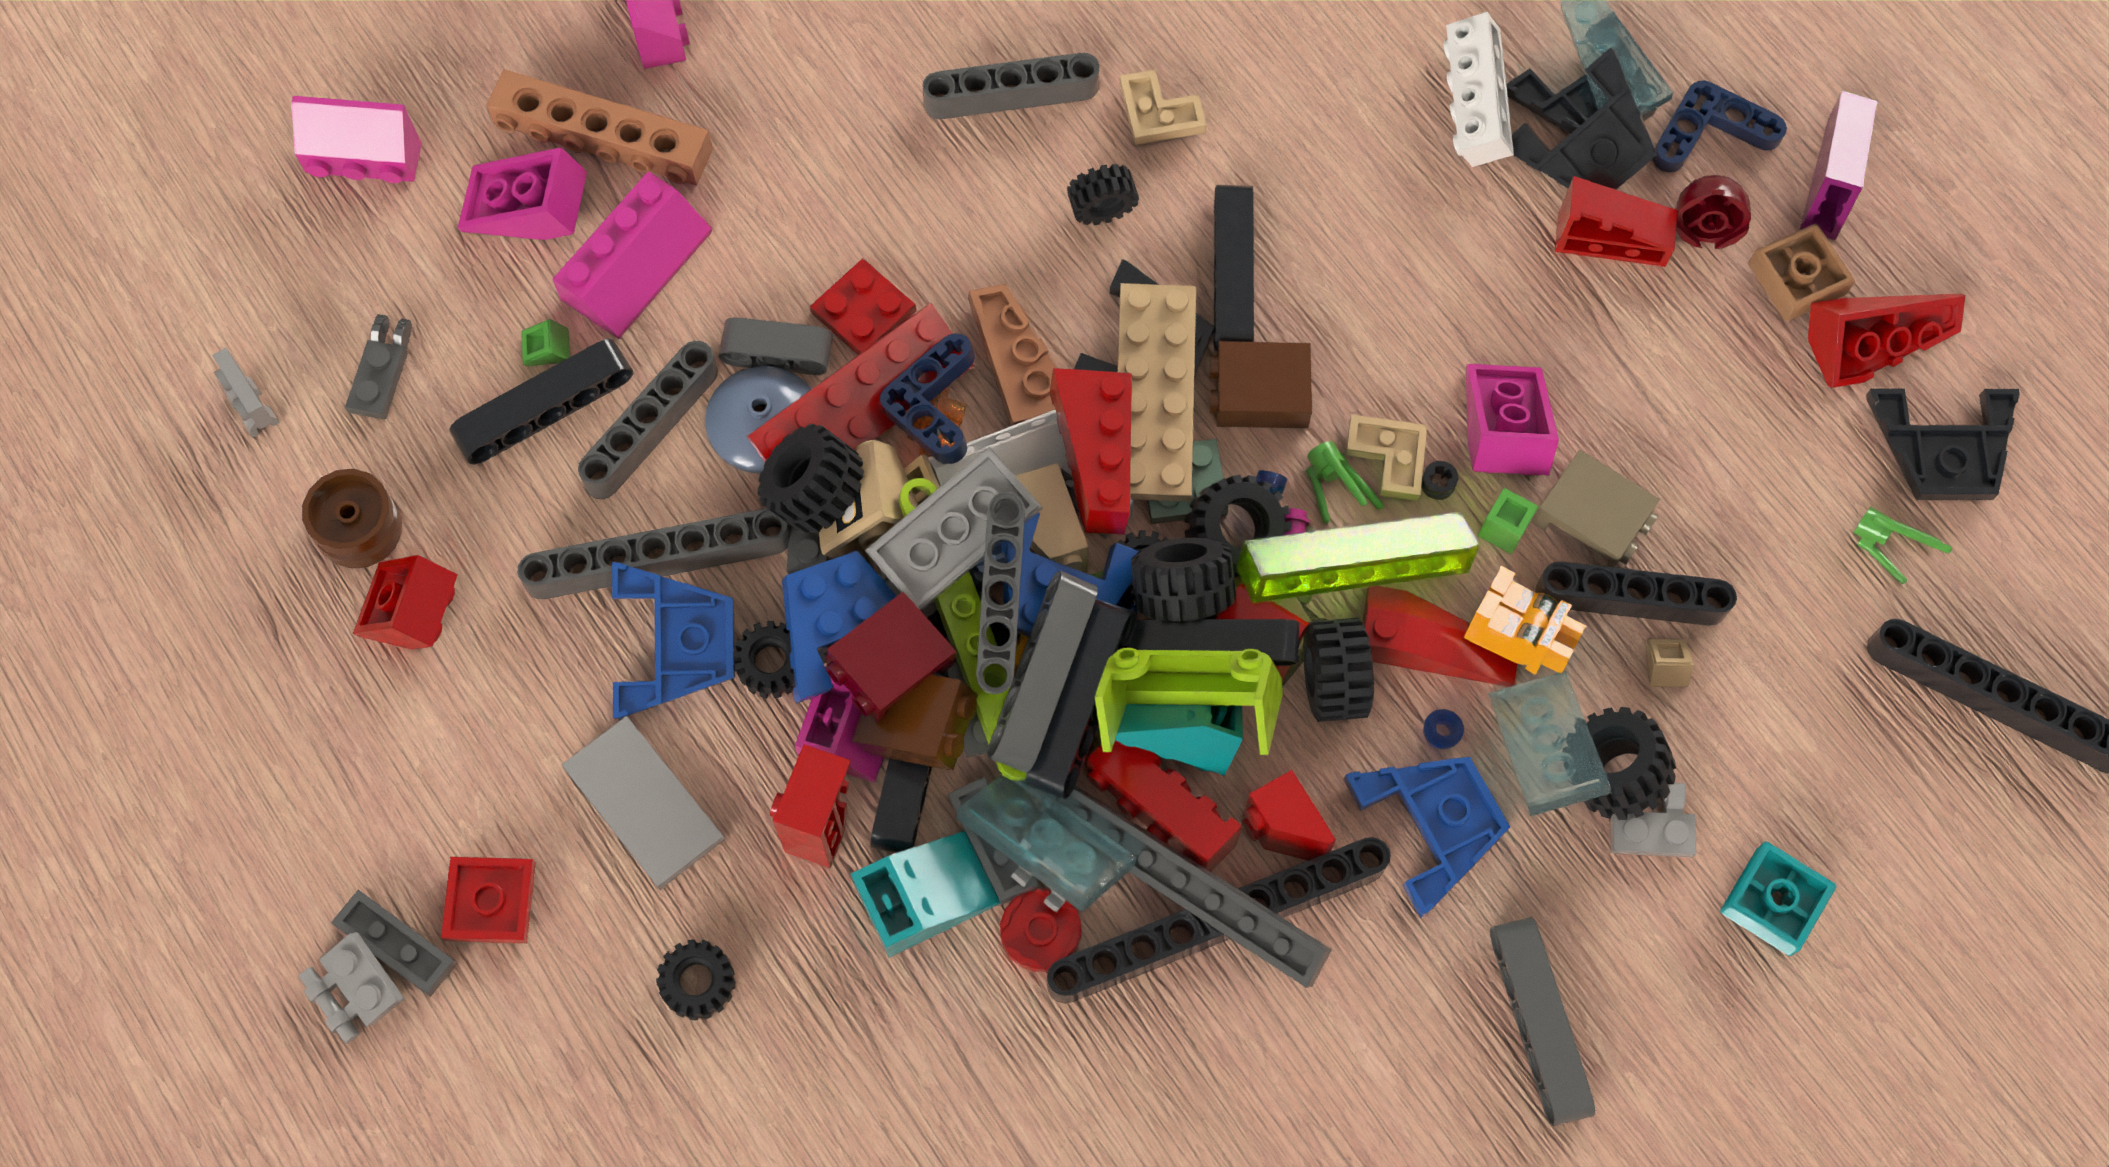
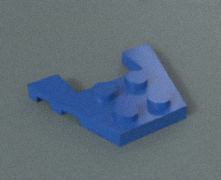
[1002,512,1139,637]
[782,551,897,704]
[612,562,735,719]
[1343,757,1510,918]

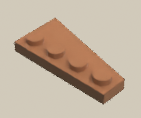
[968,284,1056,426]

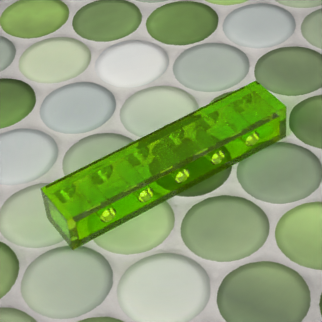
[1237,512,1479,603]

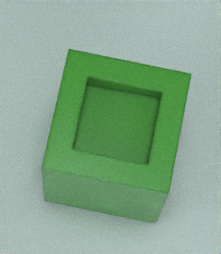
[1478,488,1539,554]

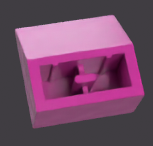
[795,676,884,783]

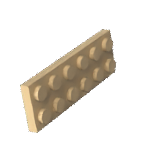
[1117,283,1196,502]

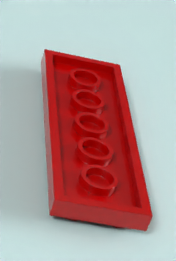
[746,303,975,462]

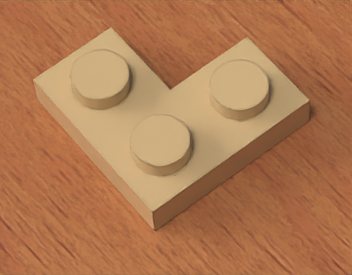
[1120,70,1207,145]
[1345,414,1428,501]

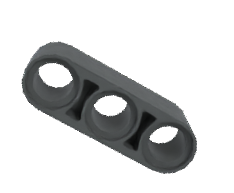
[718,318,833,375]

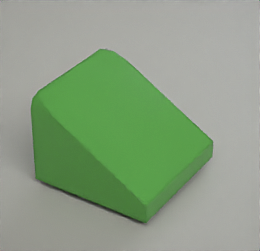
[521,319,570,366]

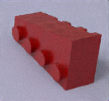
[1049,368,1132,535]
[1086,740,1242,872]

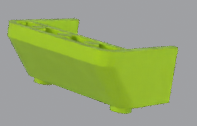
[1095,648,1283,755]

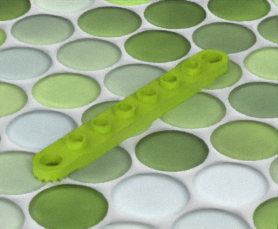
[898,478,1027,782]

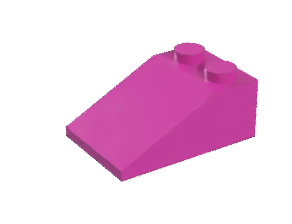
[458,147,587,240]
[1466,364,1559,475]

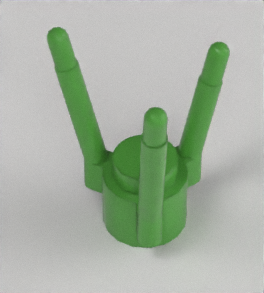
[1306,441,1384,524]
[1853,506,1952,584]

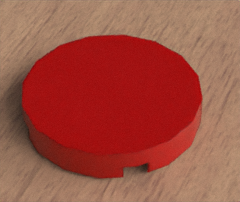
[1000,888,1082,972]

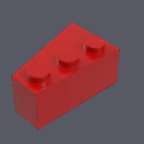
[1555,176,1677,267]
[770,744,851,868]

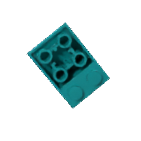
[1115,704,1243,776]
[851,831,1000,958]

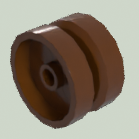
[302,469,402,569]

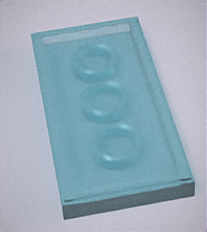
[1488,671,1612,816]
[956,775,1137,912]

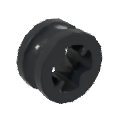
[1421,461,1458,500]

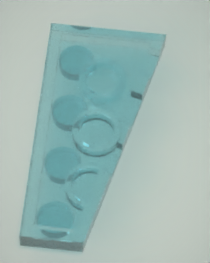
[1561,0,1673,116]

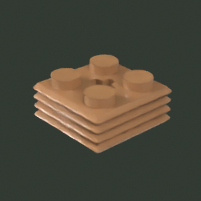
[1748,224,1855,321]

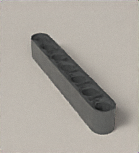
[517,508,790,599]

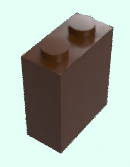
[1209,341,1312,428]
[852,675,978,771]

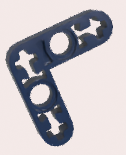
[1653,80,1787,172]
[880,333,975,464]

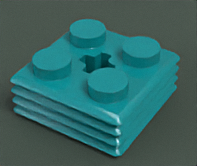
[1720,841,1837,956]

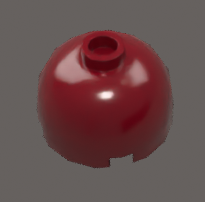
[1675,175,1751,249]

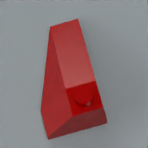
[1808,293,1966,388]
[1362,584,1517,688]

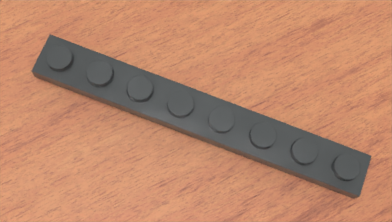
[1039,786,1332,988]

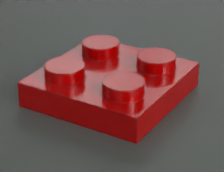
[809,258,916,355]
[441,857,536,944]

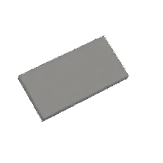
[865,446,1042,611]
[562,716,725,890]

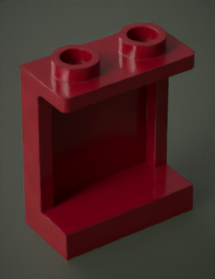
[825,591,956,722]

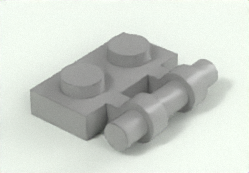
[298,932,405,1044]

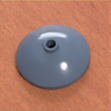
[705,366,811,473]

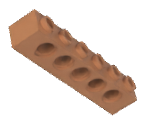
[486,69,713,185]

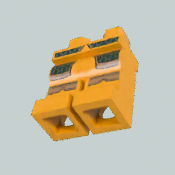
[1464,566,1586,675]

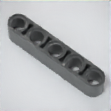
[922,53,1100,119]
[578,340,718,499]
[976,491,1025,694]
[987,570,1098,773]
[1490,917,1595,1126]

